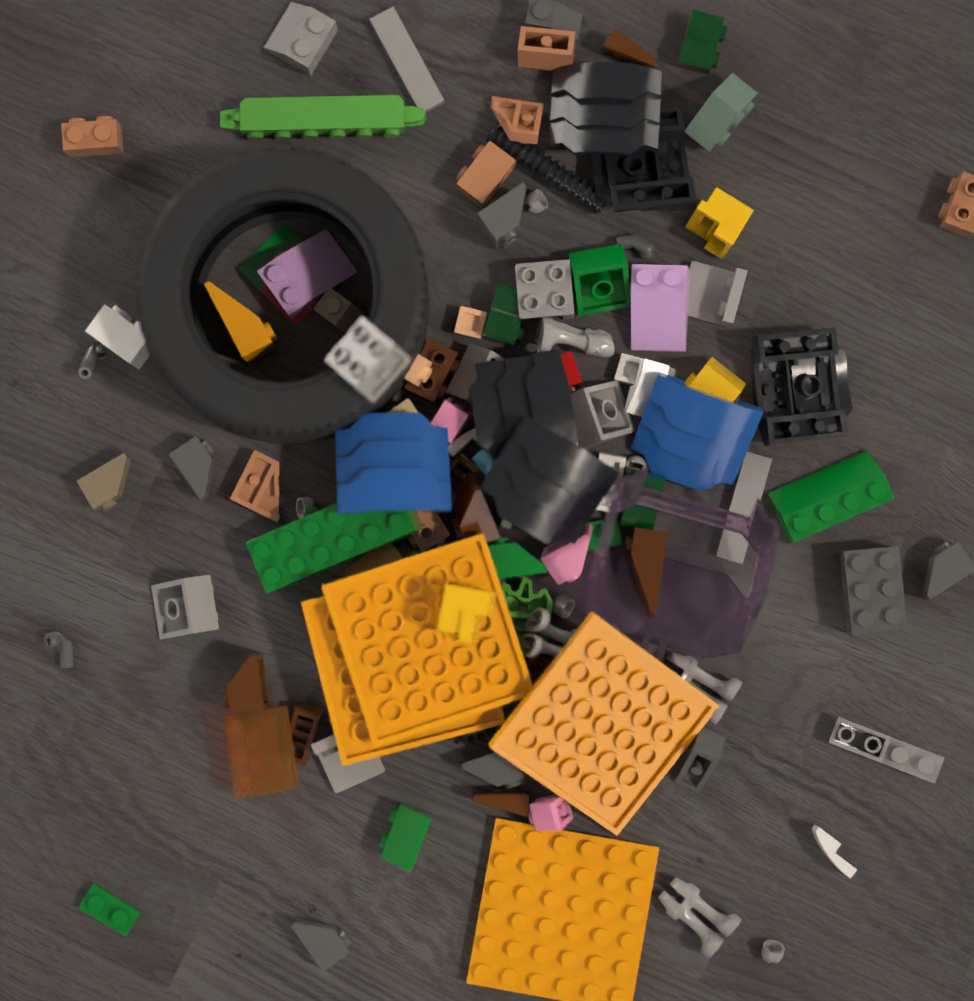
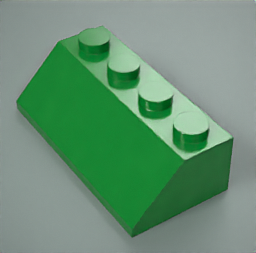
[767,450,895,544]

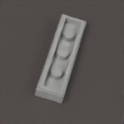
[369,7,445,113]
[715,452,772,564]

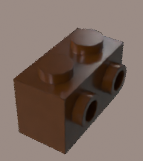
[404,339,460,405]

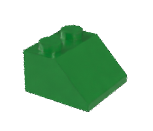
[568,244,631,316]
[488,538,547,579]
[378,802,432,872]

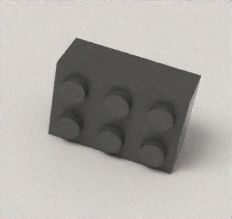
[838,546,907,634]

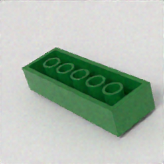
[246,503,423,594]

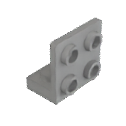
[515,259,574,319]
[688,261,748,328]
[325,317,411,403]
[311,734,385,793]

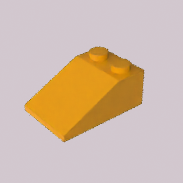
[204,281,278,364]

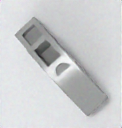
[829,717,944,784]

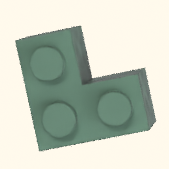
[685,73,758,152]

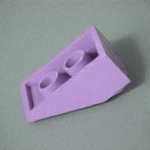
[257,229,358,320]
[631,264,690,352]

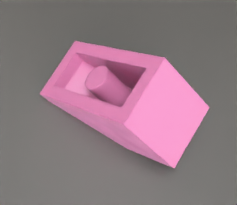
[431,396,473,443]
[541,523,593,585]
[528,794,574,831]

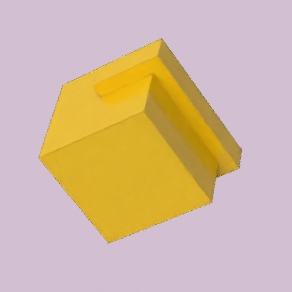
[685,187,754,260]
[685,357,746,402]
[438,585,496,643]

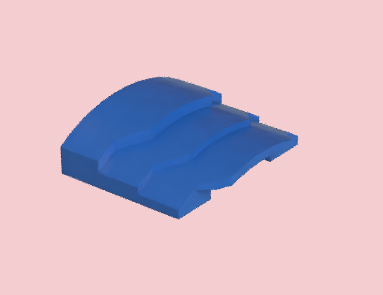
[631,372,763,491]
[335,413,451,515]

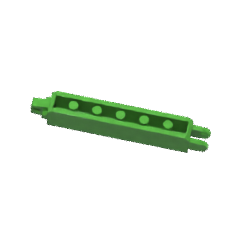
[220,95,427,141]

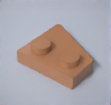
[491,96,544,144]
[230,450,279,522]

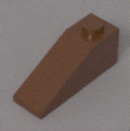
[624,527,668,618]

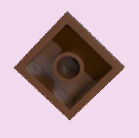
[450,472,500,543]
[223,653,269,714]

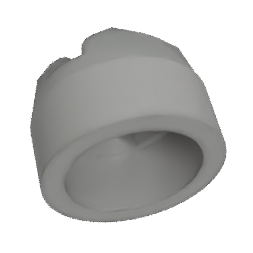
[525,189,548,213]
[624,456,647,476]
[296,497,318,519]
[552,595,575,619]
[761,940,785,964]

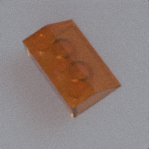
[223,706,299,799]

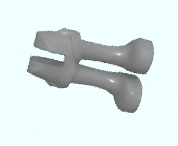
[535,317,614,357]
[520,607,577,659]
[667,652,743,725]
[658,877,742,958]

